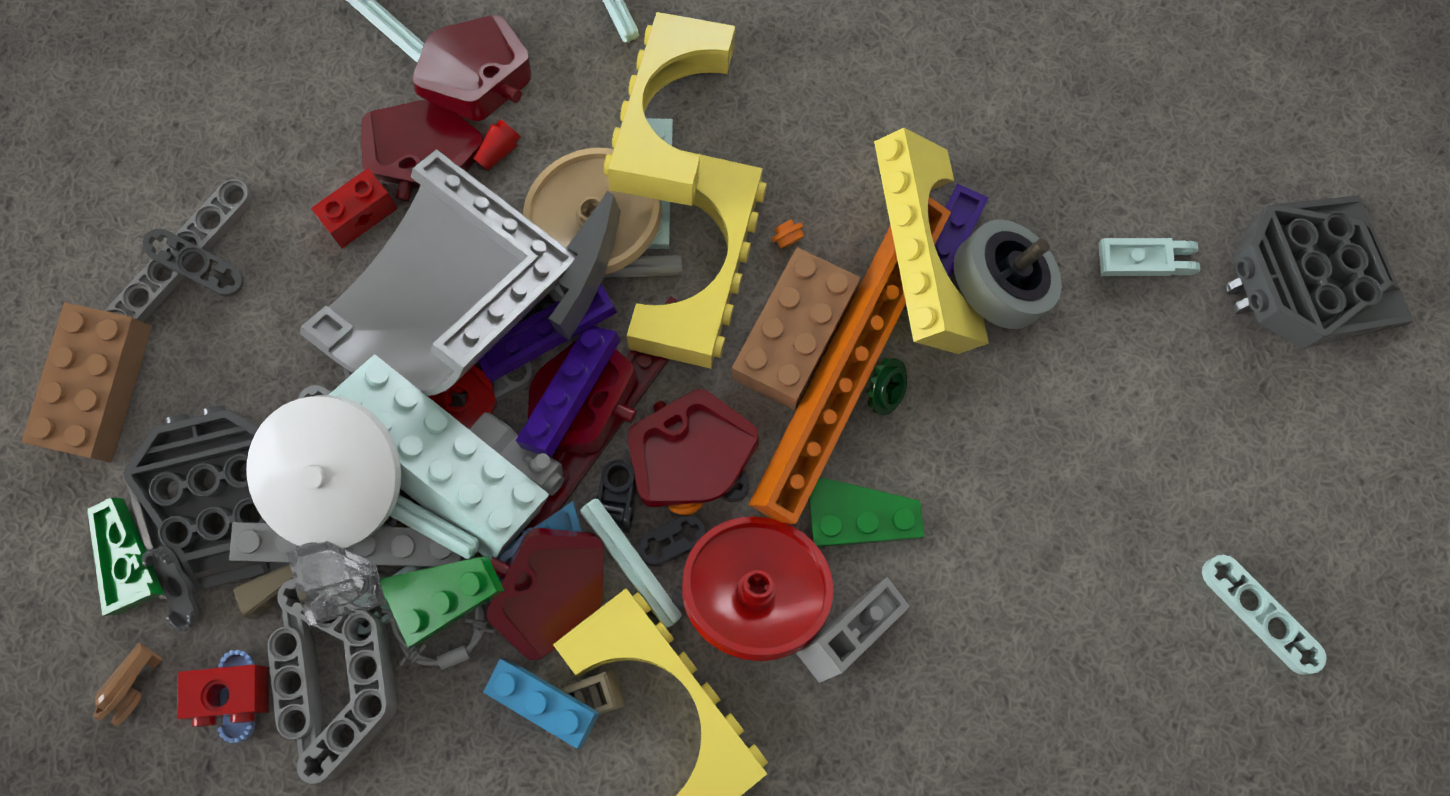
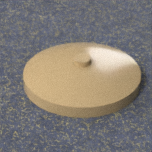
[523,148,662,275]

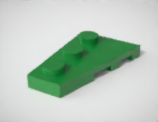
[809,477,924,548]
[87,498,164,616]
[377,556,504,647]

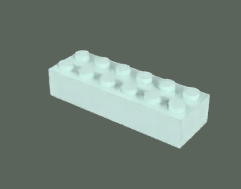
[329,354,549,560]

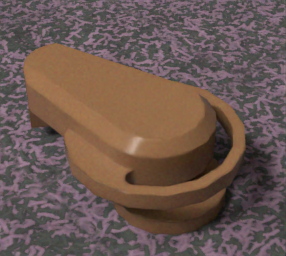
[93,643,163,726]

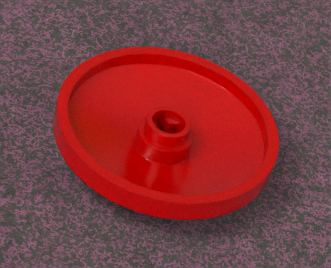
[682,516,833,661]

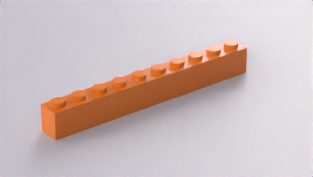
[748,196,951,524]

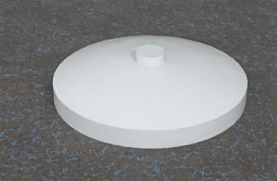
[247,395,401,551]

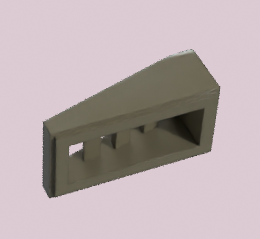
[233,563,312,619]
[548,671,626,734]

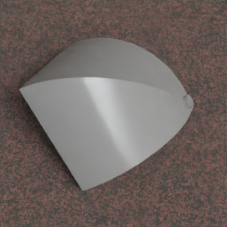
[300,149,576,396]

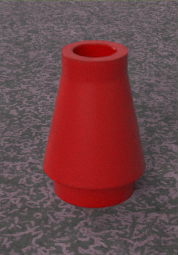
[472,120,521,172]

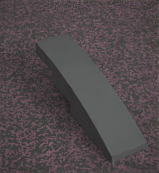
[548,191,621,340]

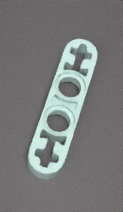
[1202,555,1327,675]

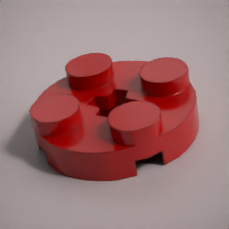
[428,365,497,429]

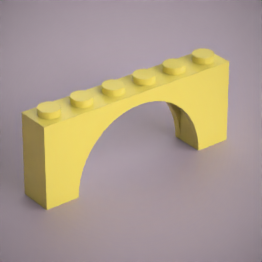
[603,12,735,206]
[874,128,989,354]
[627,150,767,369]
[553,588,768,796]

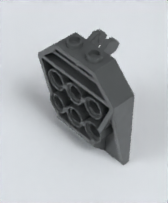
[1225,195,1414,349]
[123,405,291,599]

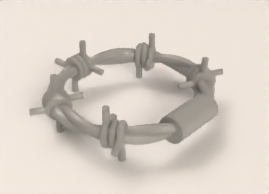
[382,567,495,670]

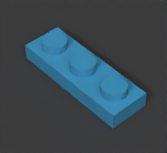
[483,658,600,749]

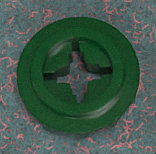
[866,358,907,415]

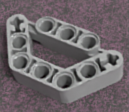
[267,579,398,784]

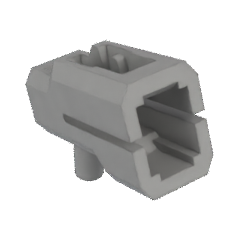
[469,412,564,496]

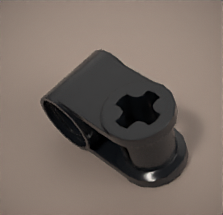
[596,459,637,533]

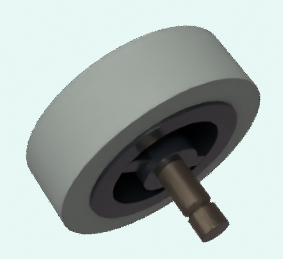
[954,220,1062,329]

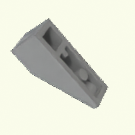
[796,577,910,683]

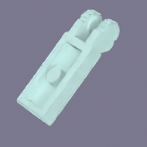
[1098,238,1200,276]

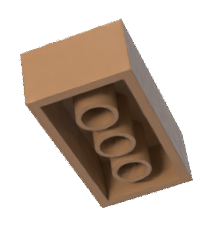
[731,247,861,411]
[21,302,152,463]

